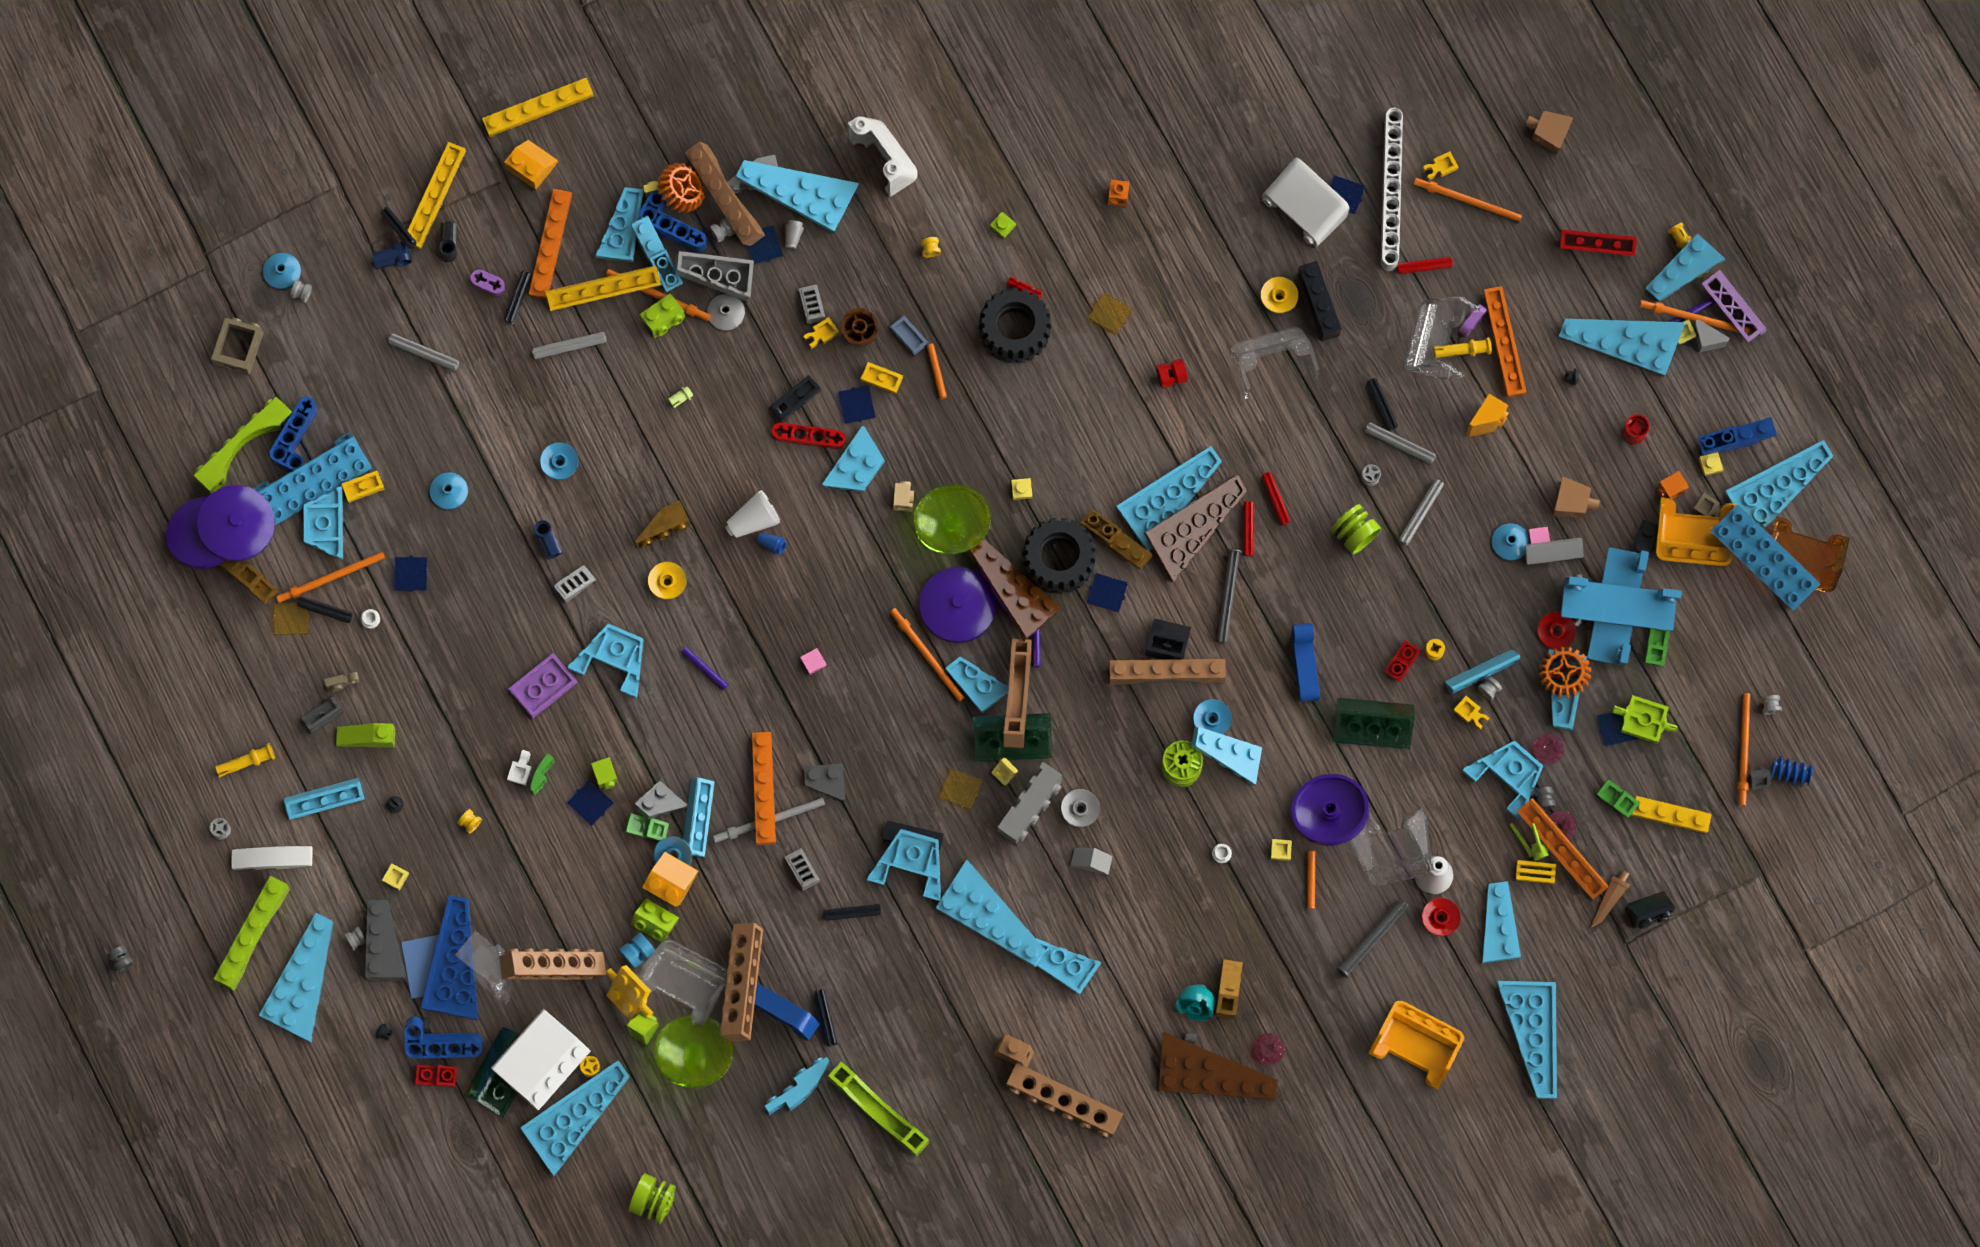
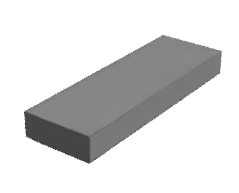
[1525,537,1584,565]

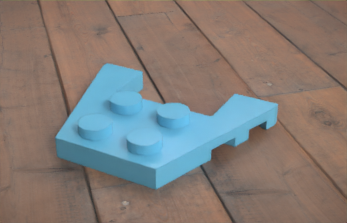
[568,624,644,698]
[1462,741,1543,821]
[867,829,941,901]

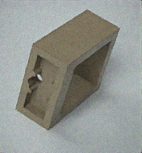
[211,317,264,375]

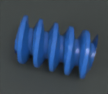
[1770,756,1813,787]

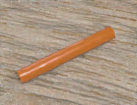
[927,344,947,399]
[1307,851,1315,909]

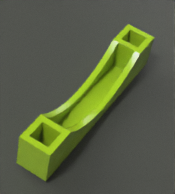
[194,397,292,494]
[214,876,290,992]
[828,1062,929,1158]

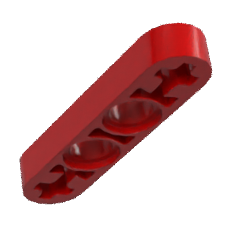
[772,423,845,449]

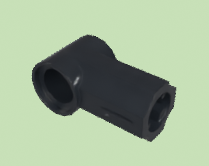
[439,221,457,262]

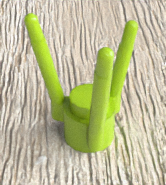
[1510,823,1549,861]

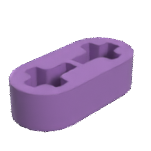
[471,269,505,296]
[1458,304,1487,337]

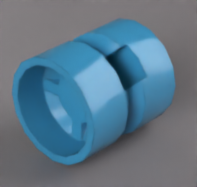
[619,932,656,969]

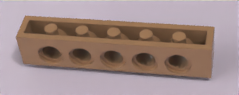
[720,922,763,1041]
[499,949,607,980]
[1006,1063,1123,1138]

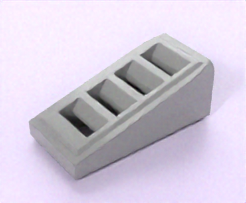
[799,284,825,324]
[553,565,596,603]
[784,848,820,891]

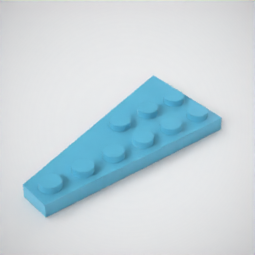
[735,160,859,233]
[1559,319,1685,376]
[259,913,334,1043]

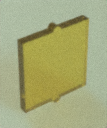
[1088,292,1133,335]
[273,603,310,635]
[939,768,983,810]

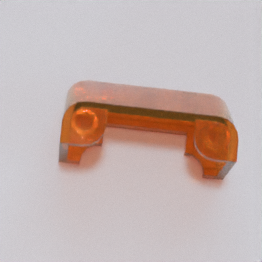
[1770,516,1850,592]

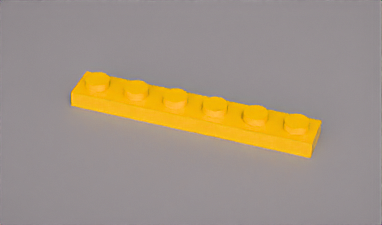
[482,78,594,137]
[408,142,466,250]
[546,266,661,311]

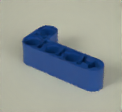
[639,190,707,253]
[270,397,317,473]
[1291,623,1320,702]
[754,983,819,1041]
[404,1016,483,1059]

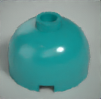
[1175,984,1215,1021]

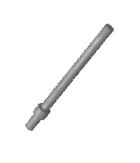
[713,798,825,843]

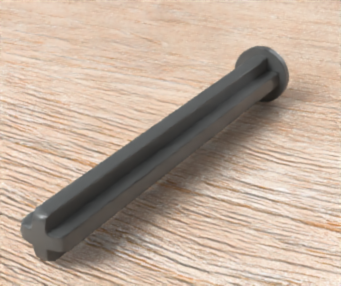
[1217,549,1242,643]
[1336,899,1408,978]

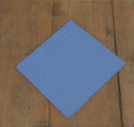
[401,935,439,999]

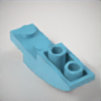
[630,216,683,292]
[765,1057,829,1115]

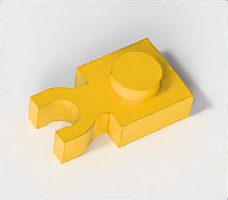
[1422,151,1459,181]
[803,317,839,349]
[1453,696,1490,731]

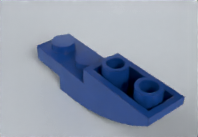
[1698,417,1777,455]

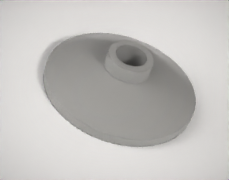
[707,294,745,331]
[1061,789,1100,827]

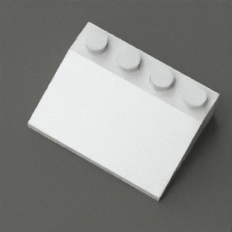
[491,1009,590,1110]

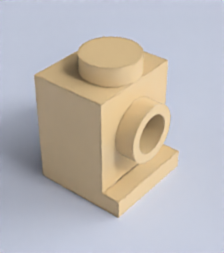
[893,481,914,512]

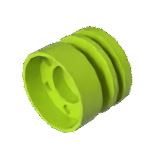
[1330,504,1382,555]
[1161,741,1203,787]
[628,1173,676,1224]

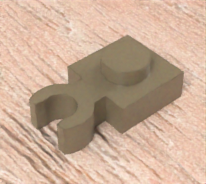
[1692,492,1721,517]
[324,672,360,692]

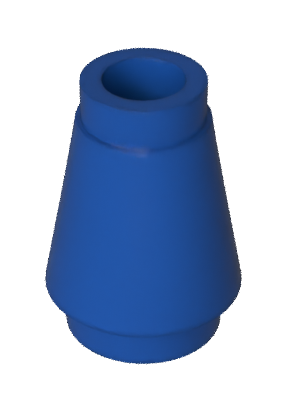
[757,532,787,555]

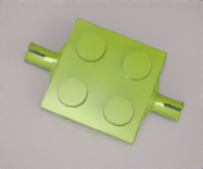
[1612,695,1677,744]

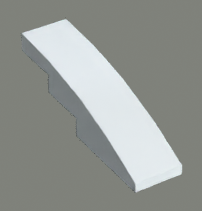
[232,846,312,870]

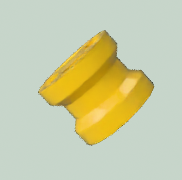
[920,237,941,258]
[1425,639,1445,661]
[457,809,482,834]
[580,1056,600,1078]

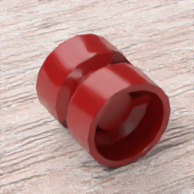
[1156,359,1188,389]
[1622,414,1650,445]

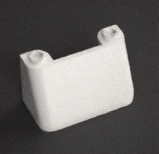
[848,117,917,197]
[1262,157,1349,247]

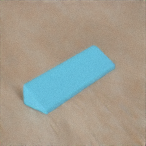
[1445,650,1520,694]
[683,777,714,857]
[284,778,364,820]

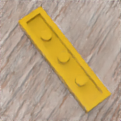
[1631,796,1712,834]

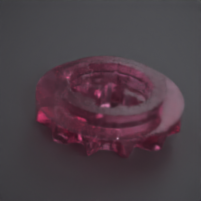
[1534,734,1564,764]
[1549,811,1576,840]
[1254,1033,1285,1064]

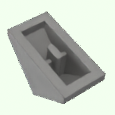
[1693,319,1730,352]
[1070,848,1112,875]

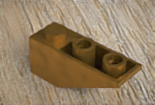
[636,500,690,548]
[1215,959,1243,1020]

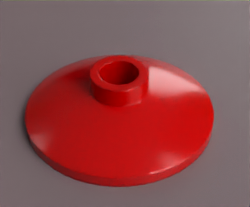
[1538,612,1576,650]
[1422,898,1461,936]

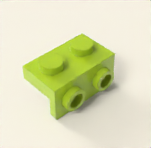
[640,293,685,338]
[631,899,679,943]

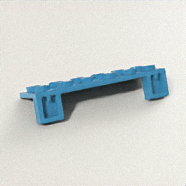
[253,432,372,525]
[1710,505,1820,611]
[1587,547,1649,667]
[1561,576,1682,631]

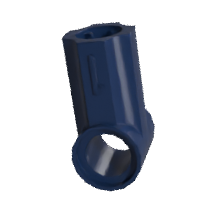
[372,242,412,270]
[534,520,562,560]

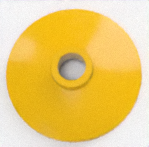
[1261,277,1298,313]
[648,562,686,599]

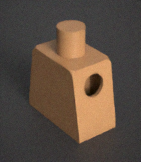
[1525,111,1573,155]
[1553,477,1600,518]
[992,1034,1034,1068]

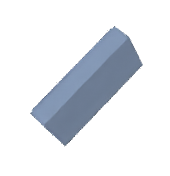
[890,316,929,356]

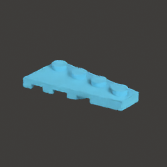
[595,187,644,263]

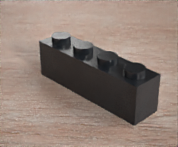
[1298,261,1342,341]

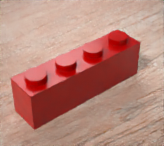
[1559,229,1637,256]

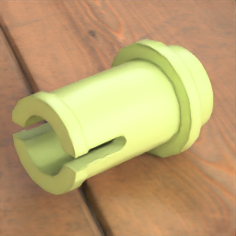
[668,387,693,408]

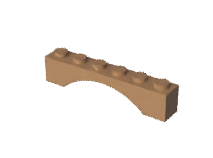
[685,142,765,246]
[1004,639,1031,748]
[1109,659,1226,685]

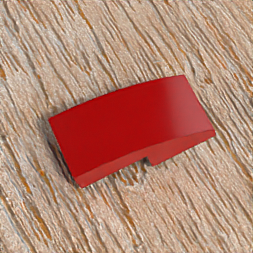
[1384,640,1422,682]
[414,1064,457,1087]

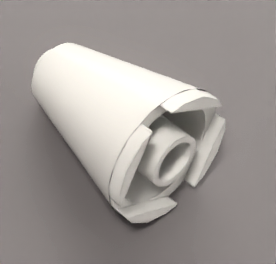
[725,490,781,538]
[1414,856,1453,894]

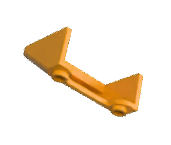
[1656,497,1737,566]
[1368,1001,1464,1090]

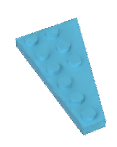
[1725,440,1833,529]
[1116,446,1222,552]
[936,860,1045,967]
[1497,981,1557,1099]
[520,1061,630,1176]

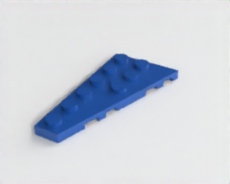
[421,895,479,1021]

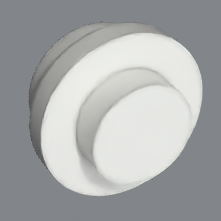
[361,609,380,629]
[1212,844,1232,863]

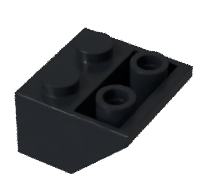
[1145,618,1191,660]
[1625,891,1676,930]

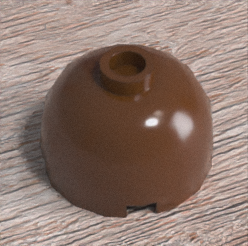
[841,308,878,347]

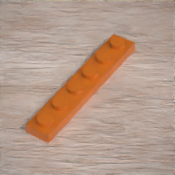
[529,189,572,300]
[1483,286,1527,398]
[752,732,776,845]
[1517,798,1609,900]

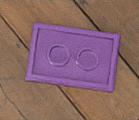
[508,653,578,719]

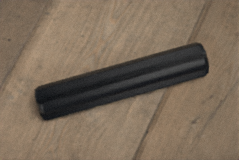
[381,207,417,249]
[504,271,531,324]
[1367,378,1398,431]
[297,596,353,623]
[823,904,881,921]
[815,989,837,1047]

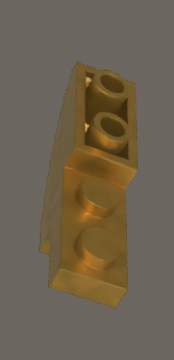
[1080,508,1152,570]
[219,560,278,605]

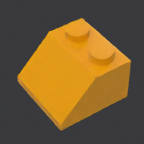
[504,140,558,190]
[1466,394,1509,437]
[642,852,699,907]

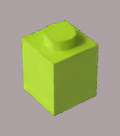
[591,757,618,790]

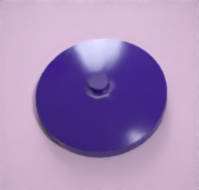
[197,485,275,562]
[166,496,225,569]
[920,567,996,643]
[1292,774,1370,846]

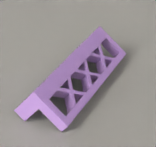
[1702,270,1767,343]

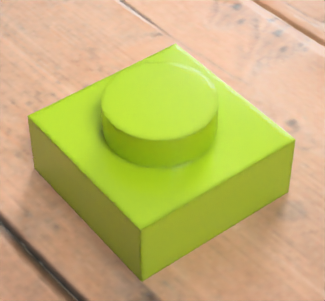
[990,212,1016,239]

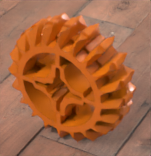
[657,163,706,213]
[1539,647,1591,698]

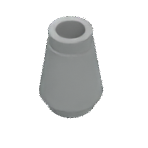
[785,220,804,249]

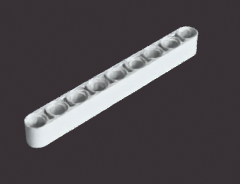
[1380,108,1403,271]

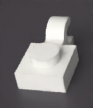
[507,750,532,786]

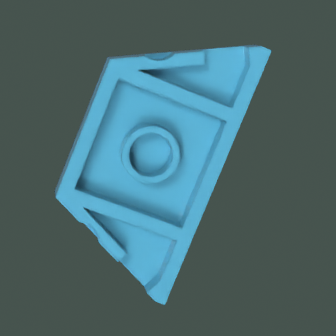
[822,426,885,492]
[304,487,343,560]

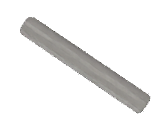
[532,332,606,359]
[388,334,459,371]
[1365,423,1436,464]
[1399,479,1444,546]

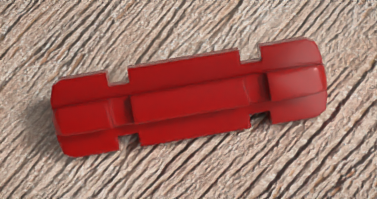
[1007,276,1042,300]

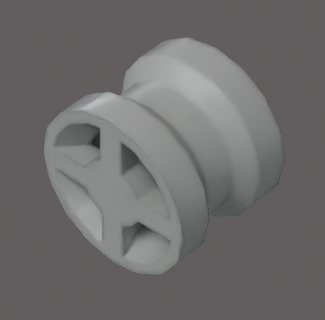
[290,280,312,303]
[1361,464,1381,487]
[1478,676,1502,700]
[1760,695,1782,715]
[210,818,231,840]
[345,927,366,951]

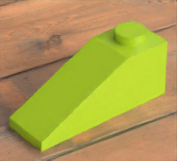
[336,723,396,748]
[627,1013,659,1046]

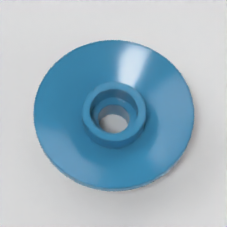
[263,253,301,289]
[540,442,579,480]
[430,472,468,510]
[1492,523,1530,561]
[1193,699,1232,735]
[654,836,692,866]

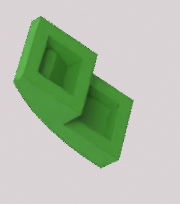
[1645,628,1670,666]
[531,754,555,796]
[1596,779,1640,818]
[624,813,669,841]

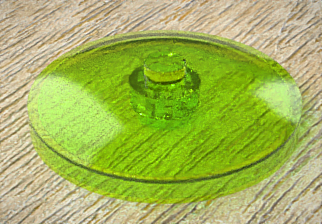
[914,485,991,554]
[655,1015,733,1088]

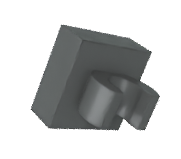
[1750,766,1771,790]

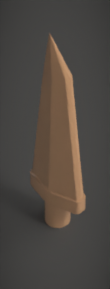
[1590,870,1630,928]

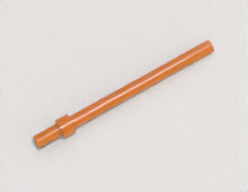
[1414,178,1522,222]
[606,269,711,322]
[1639,300,1750,335]
[276,551,385,603]
[890,608,965,702]
[1737,693,1751,807]

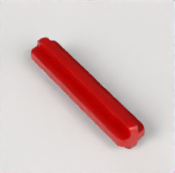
[1397,257,1453,274]
[1261,472,1291,526]
[1243,501,1254,557]

